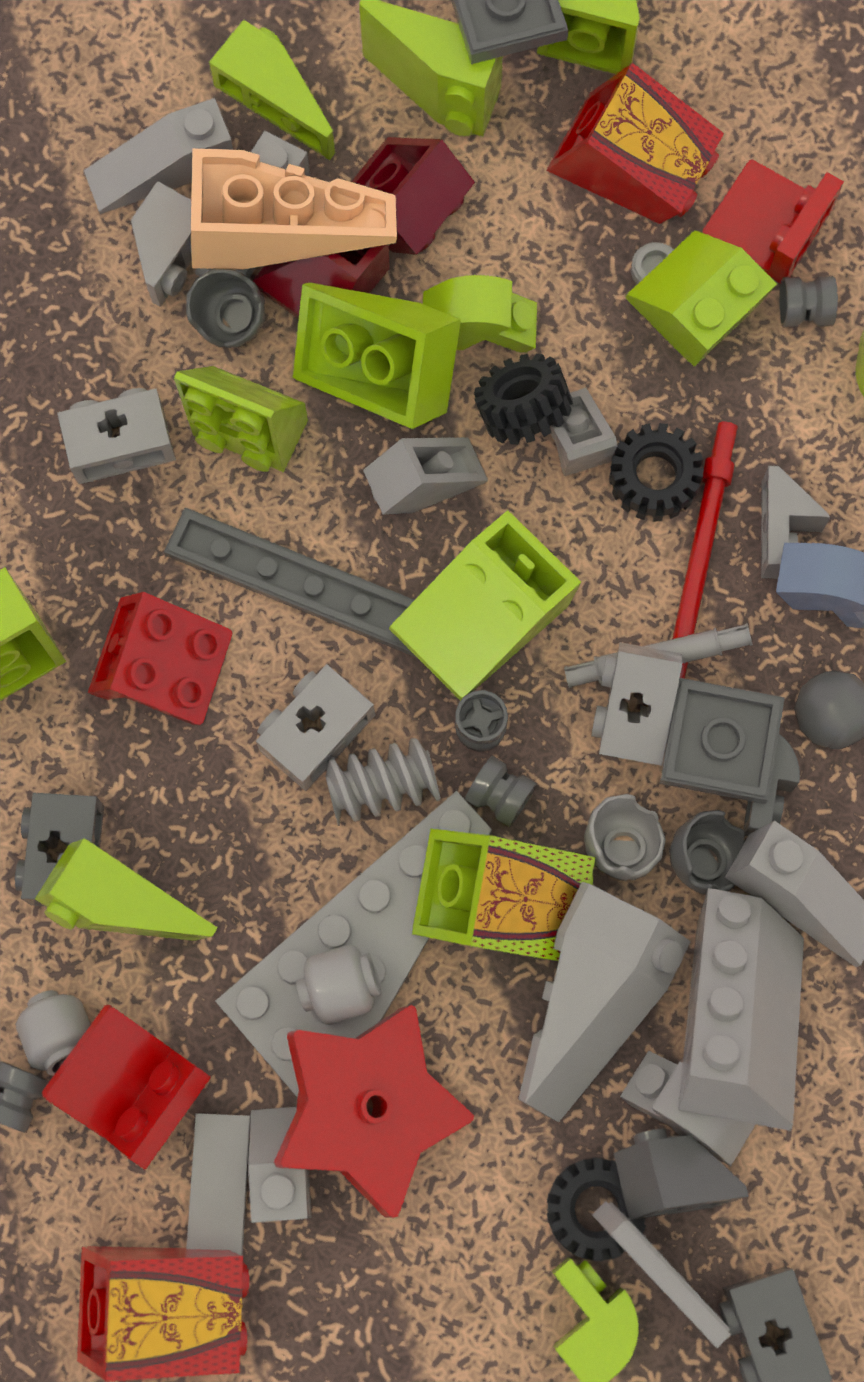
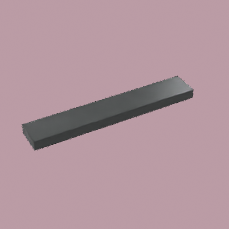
[164,508,417,658]

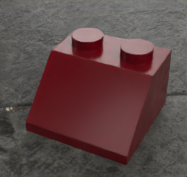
[351,137,476,255]

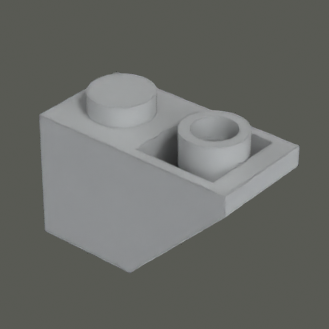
[131,181,192,307]

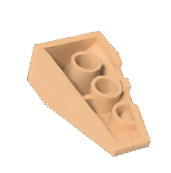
[191,148,397,270]

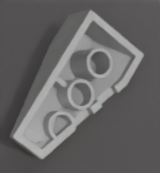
[518,882,691,1122]

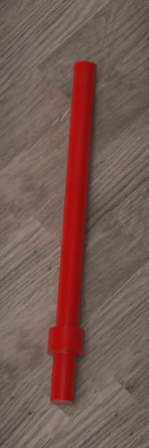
[672,422,738,679]

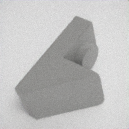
[550,388,617,476]
[761,466,830,579]

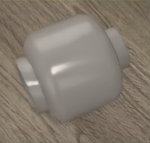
[296,945,381,1024]
[16,990,91,1076]

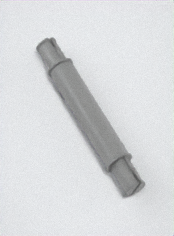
[564,623,753,688]

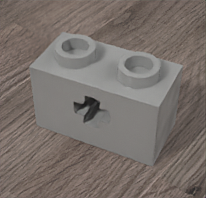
[57,388,176,484]
[591,642,683,766]
[256,664,375,791]

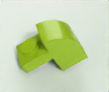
[422,275,537,353]
[551,1257,638,1382]

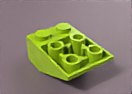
[174,366,308,472]
[389,510,581,701]

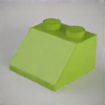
[625,230,777,367]

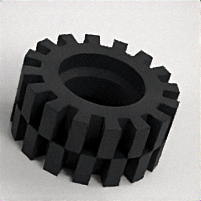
[474,353,573,445]
[609,423,704,522]
[546,1158,646,1261]

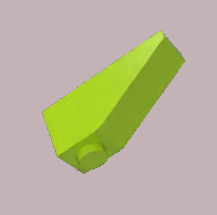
[209,20,335,160]
[35,838,218,941]

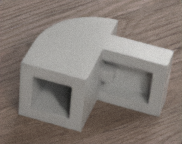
[620,1050,756,1166]

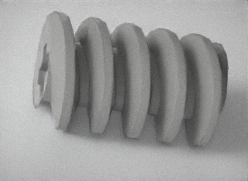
[326,738,441,826]

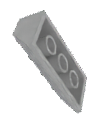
[678,888,804,1131]

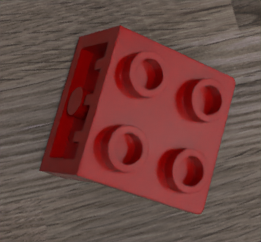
[702,160,844,284]
[87,592,232,725]
[42,1004,211,1170]

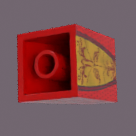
[546,63,724,224]
[77,1246,249,1381]

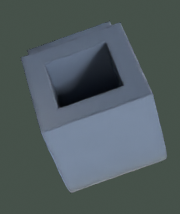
[776,543,864,628]

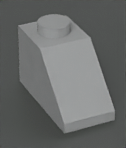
[363,437,488,514]
[248,1107,312,1223]

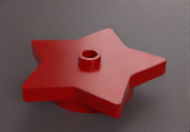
[274,1005,474,1218]

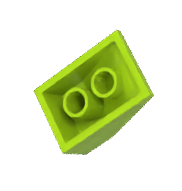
[359,0,503,137]
[293,282,461,429]

